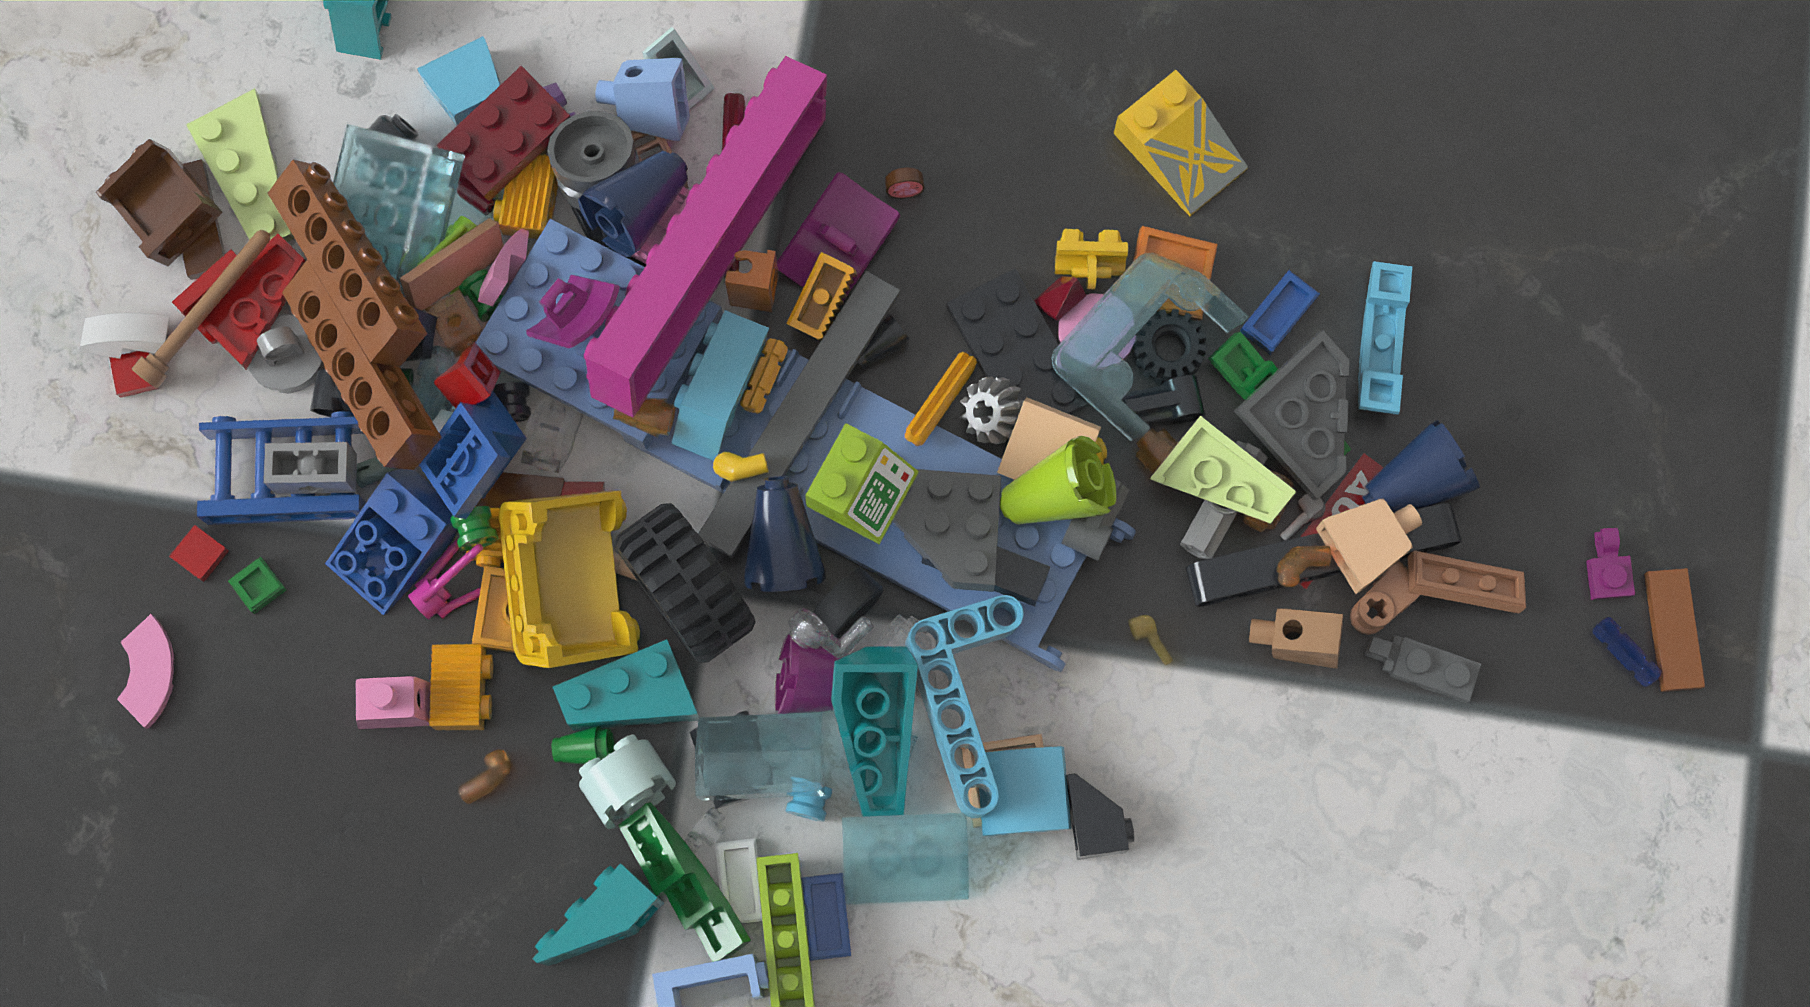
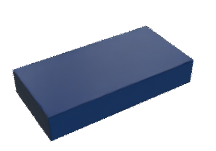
[1240,270,1320,356]
[802,873,851,961]

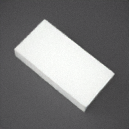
[715,838,763,924]

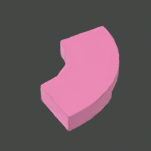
[117,614,175,729]

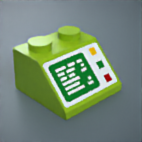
[805,423,919,545]

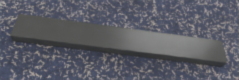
[698,271,900,558]

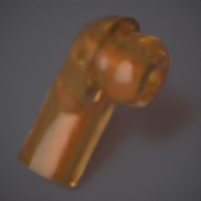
[458,749,512,804]

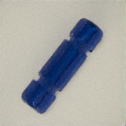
[1592,617,1662,687]

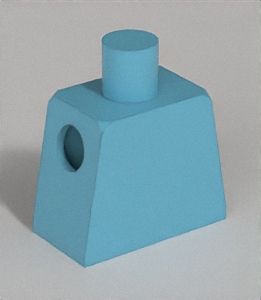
[417,36,501,126]

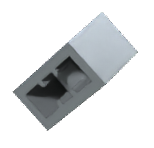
[264,442,357,494]

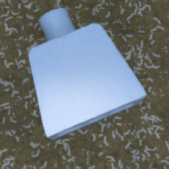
[595,58,690,141]

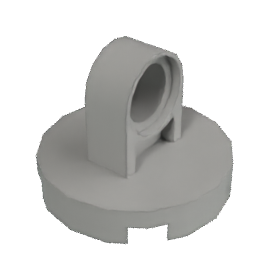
[248,314,323,394]

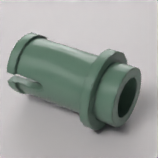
[356,457,399,488]

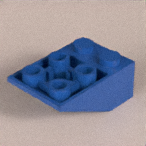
[325,469,458,615]

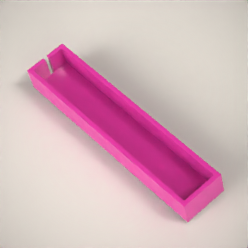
[584,56,827,418]

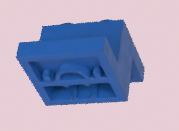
[419,391,527,519]

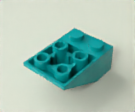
[532,863,664,966]

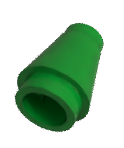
[552,726,615,764]

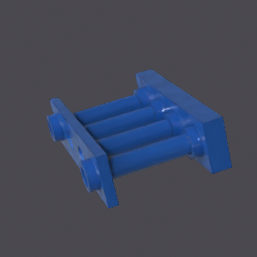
[197,411,367,525]

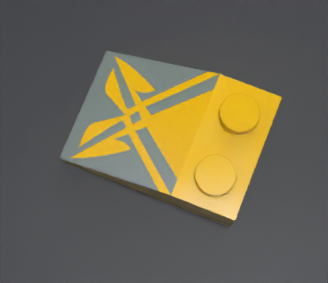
[1114,70,1248,217]

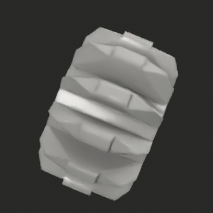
[959,376,1024,444]

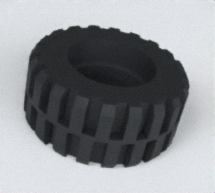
[614,503,756,663]

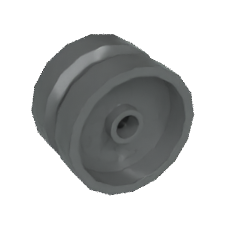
[547,111,640,210]

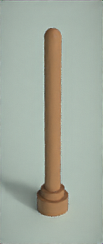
[132,230,270,389]

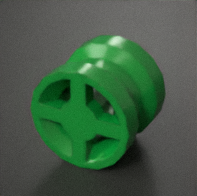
[450,506,499,551]

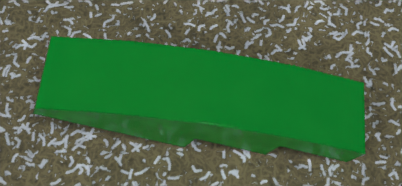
[1207,332,1351,456]
[618,802,751,962]

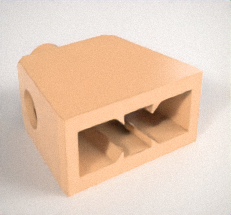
[1316,499,1422,594]

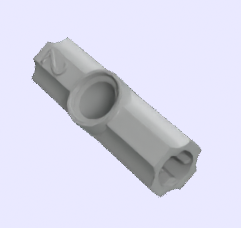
[1180,441,1268,560]

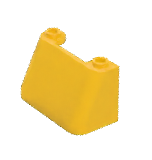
[499,490,640,668]

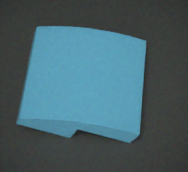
[979,746,1071,836]

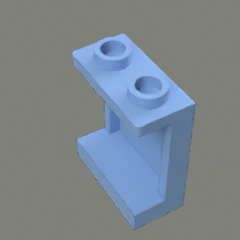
[652,954,769,1007]

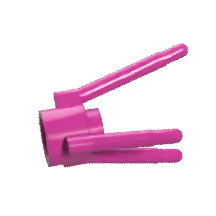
[408,536,483,620]

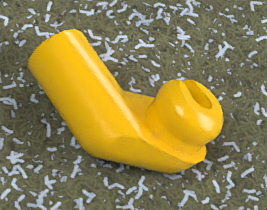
[713,452,769,482]

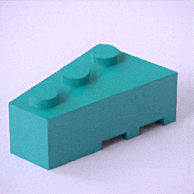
[323,0,392,60]
[553,639,701,731]

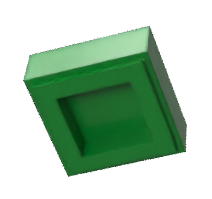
[228,556,287,614]

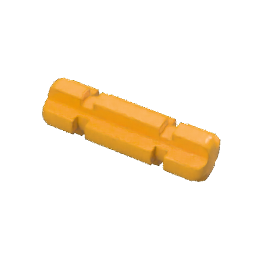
[740,338,788,414]

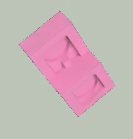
[478,229,529,307]

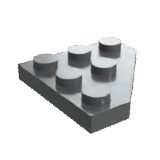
[1234,330,1349,500]
[893,469,1001,592]

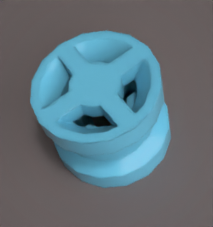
[785,779,833,822]

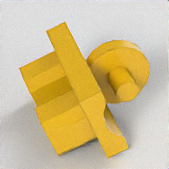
[1055,229,1128,289]

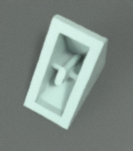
[642,27,715,110]

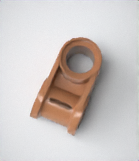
[1350,561,1420,635]

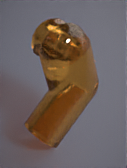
[1276,546,1331,587]

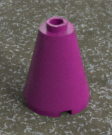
[774,634,849,715]

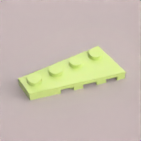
[186,88,294,242]

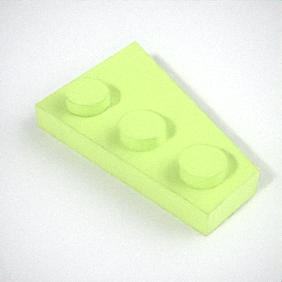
[1150,416,1296,524]

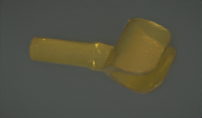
[1128,615,1173,666]

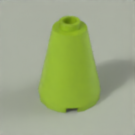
[1000,436,1117,524]

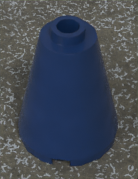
[578,151,688,257]
[1362,420,1480,513]
[744,476,826,592]

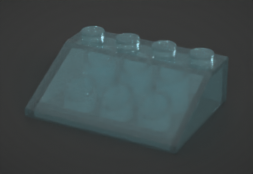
[333,124,465,308]

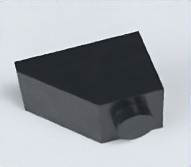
[1067,773,1134,860]

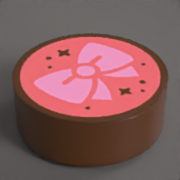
[885,167,925,199]

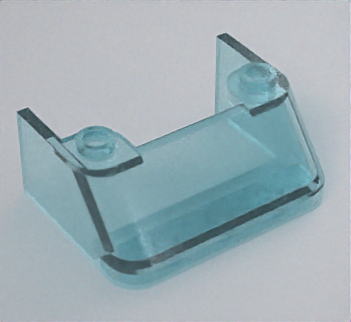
[1052,253,1249,441]

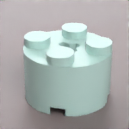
[579,734,676,829]

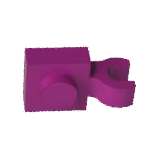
[1586,528,1635,600]

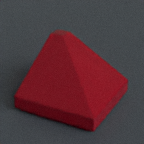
[1034,276,1086,321]

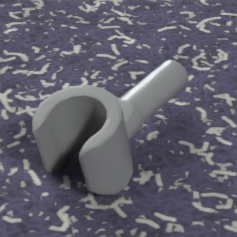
[1280,494,1325,541]

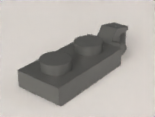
[1365,635,1481,703]

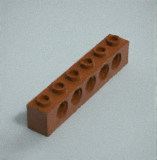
[267,159,427,367]
[282,259,442,470]

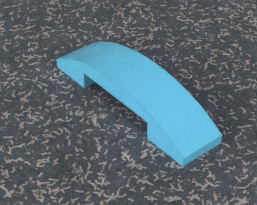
[1358,261,1412,415]

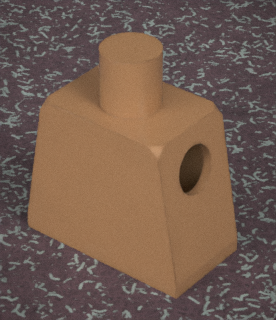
[1249,609,1343,669]

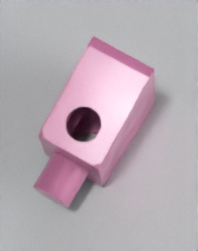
[356,676,431,729]

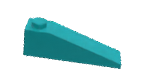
[831,646,918,818]

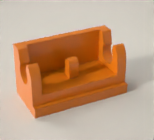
[725,250,779,312]

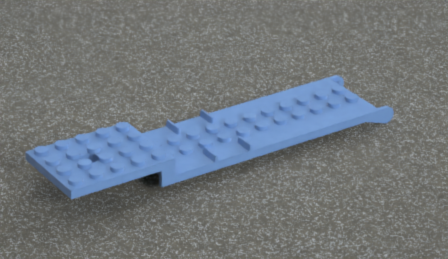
[476,219,1136,672]

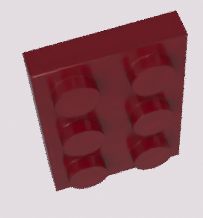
[436,65,571,201]

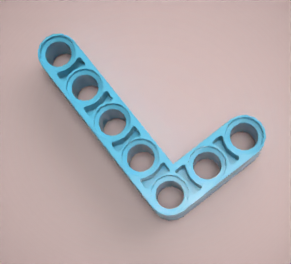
[905,595,1024,819]

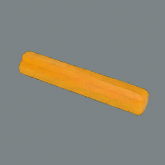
[905,352,977,446]

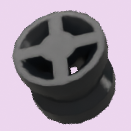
[493,382,532,422]

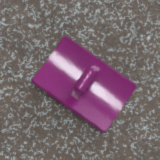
[777,172,901,307]
[526,275,620,348]

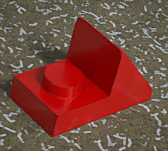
[434,342,501,409]

